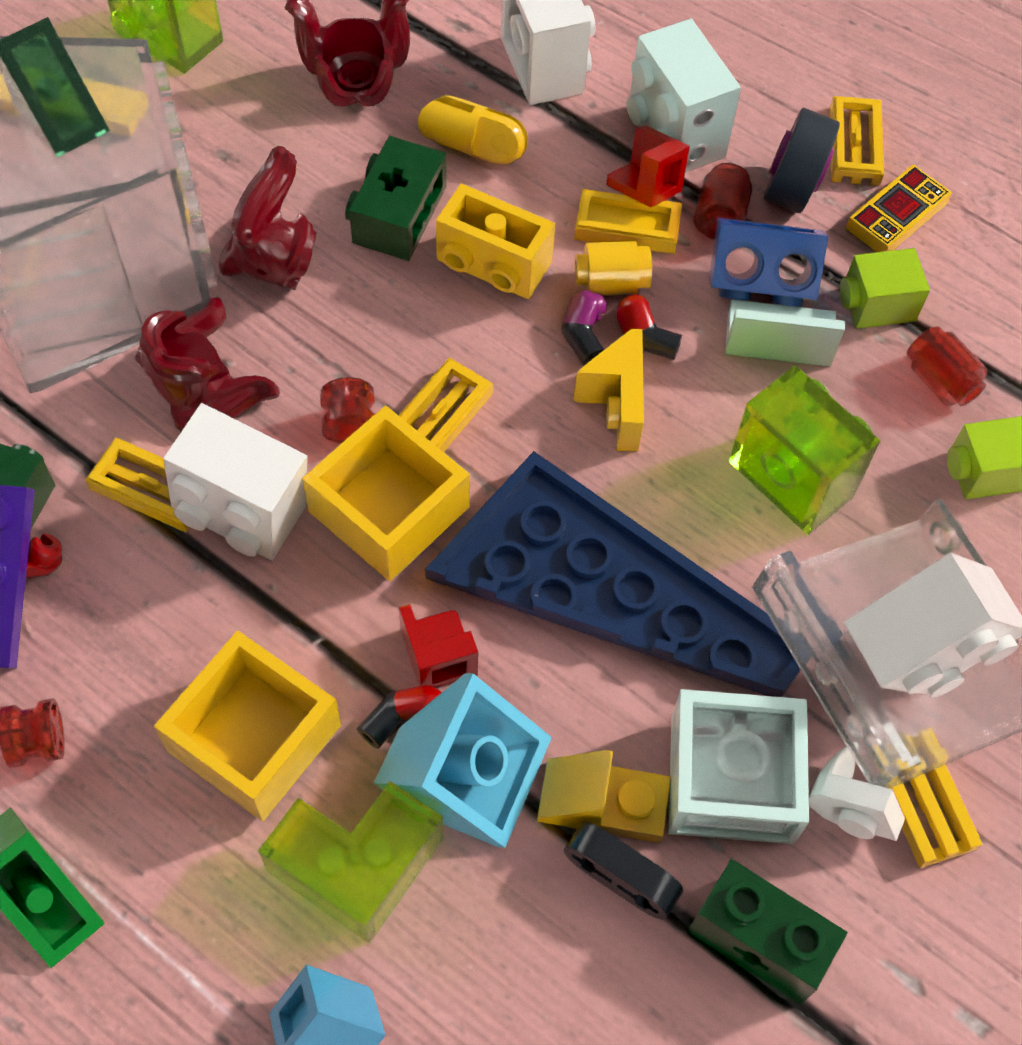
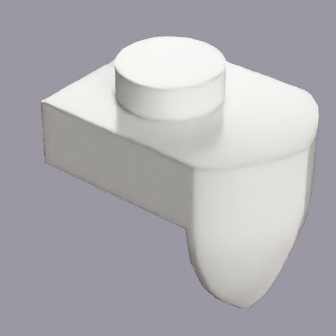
[809,744,905,841]

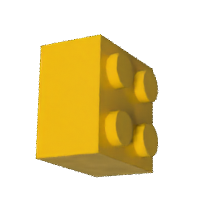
[302,405,470,582]
[154,630,341,822]

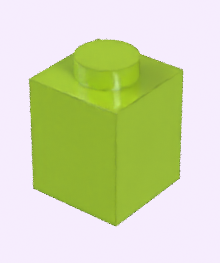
[840,248,930,329]
[947,416,1022,500]

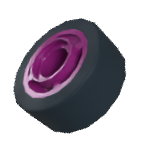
[764,108,840,213]

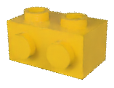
[436,183,556,300]

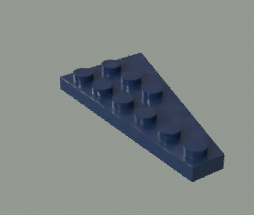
[425,451,817,697]

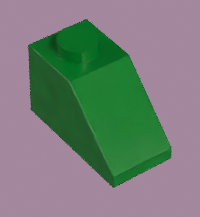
[0,807,105,968]

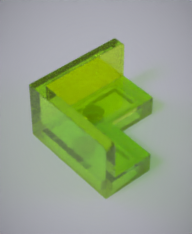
[258,781,444,944]

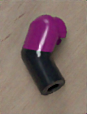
[561,290,607,366]

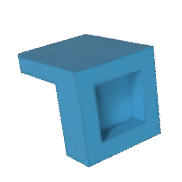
[269,964,386,1045]

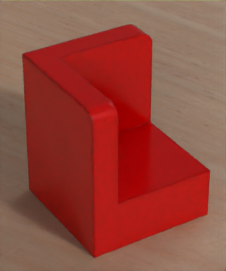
[606,125,690,208]
[398,604,479,688]

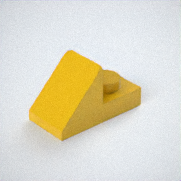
[573,329,644,451]
[537,750,671,843]

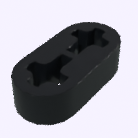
[563,822,684,920]

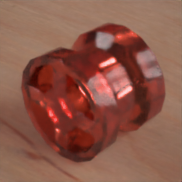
[319,377,375,444]
[0,698,65,768]

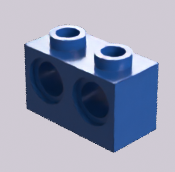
[709,218,829,306]

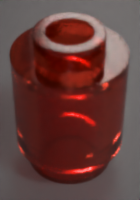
[694,163,753,240]
[907,326,988,406]

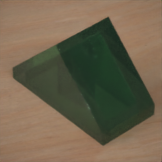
[0,17,110,158]

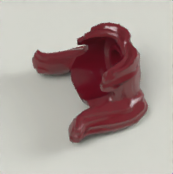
[285,0,410,107]
[218,146,316,290]
[135,297,280,432]

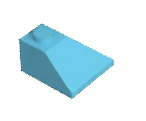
[374,673,552,848]

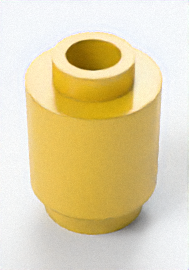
[574,241,652,295]

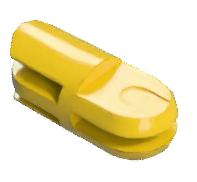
[418,95,528,165]

